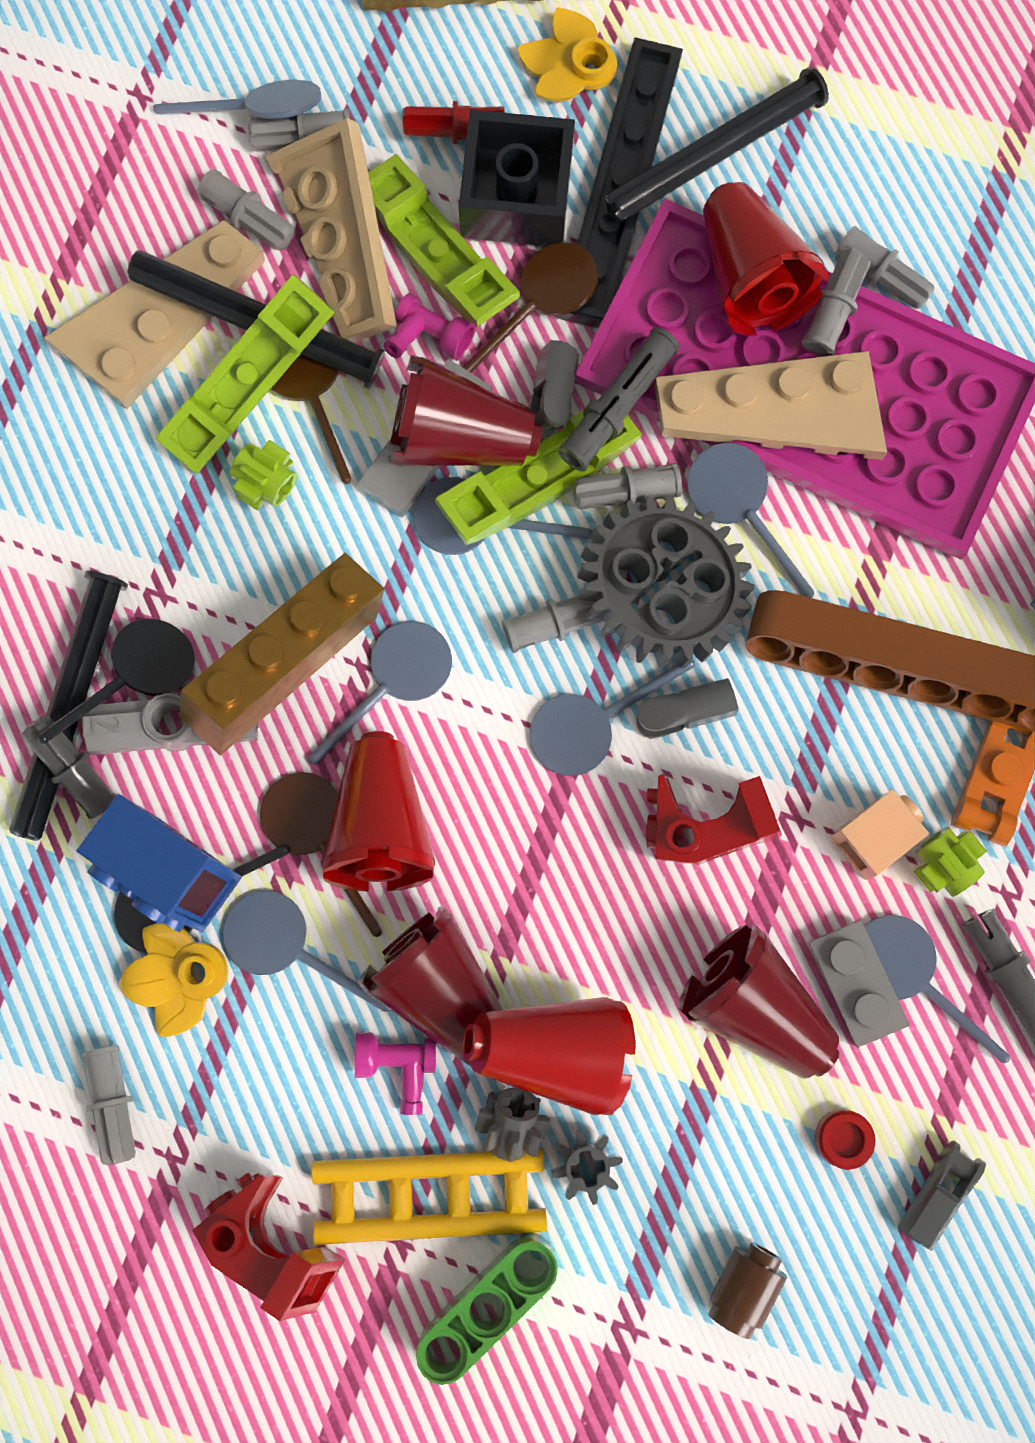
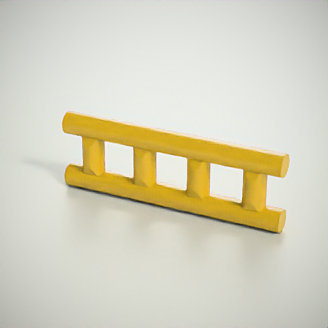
[311,1148,547,1245]

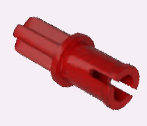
[402,100,505,144]

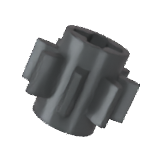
[475,1087,551,1162]
[551,1129,623,1205]

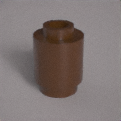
[708,1242,788,1339]

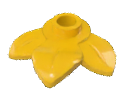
[518,8,617,102]
[118,922,229,1037]

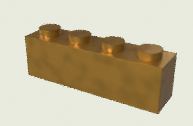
[180,552,385,756]

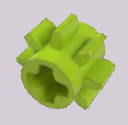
[229,439,297,511]
[914,826,987,897]

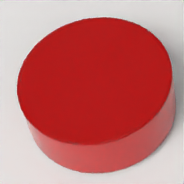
[814,1109,876,1170]

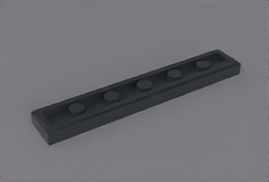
[558,37,683,329]

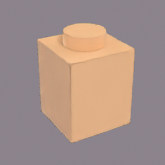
[830,789,930,880]

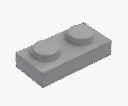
[808,920,910,1048]

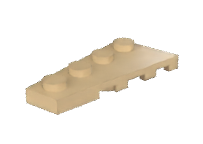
[266,118,397,343]
[44,220,266,409]
[654,351,887,460]

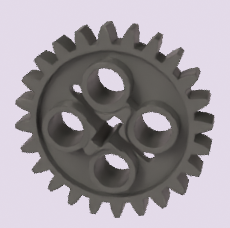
[577,496,754,668]

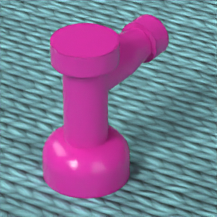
[383,293,476,361]
[354,1031,436,1115]

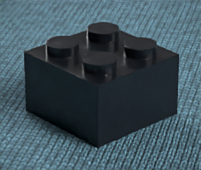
[458,109,575,246]

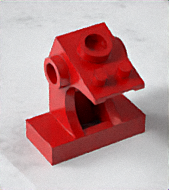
[646,774,783,865]
[192,1172,346,1322]

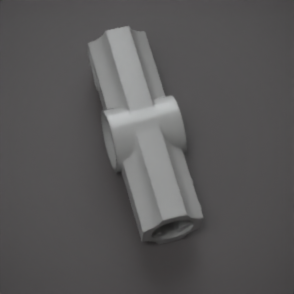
[82,693,259,755]

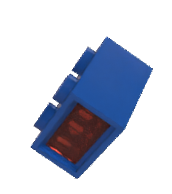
[76,793,242,933]

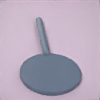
[153,79,322,119]
[687,443,814,598]
[413,477,592,555]
[308,621,452,765]
[530,659,695,776]
[223,890,390,1012]
[864,915,1010,1064]

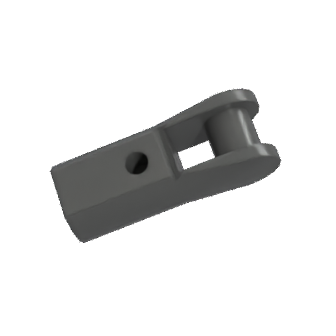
[528,340,579,439]
[636,678,739,739]
[897,1140,986,1252]

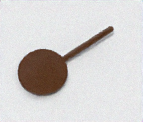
[462,242,598,373]
[271,354,352,485]
[260,772,382,937]

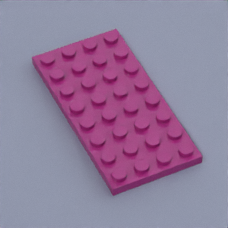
[574,198,1035,560]

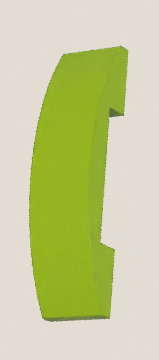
[368,153,520,327]
[155,274,336,474]
[435,409,642,545]

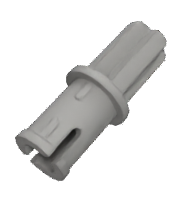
[248,109,350,150]
[197,169,295,250]
[835,225,935,309]
[802,248,871,357]
[573,463,682,510]
[502,595,604,653]
[82,1045,136,1165]

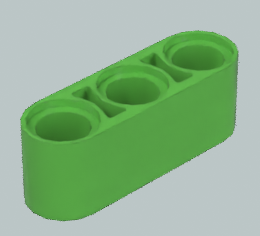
[416,1234,558,1385]

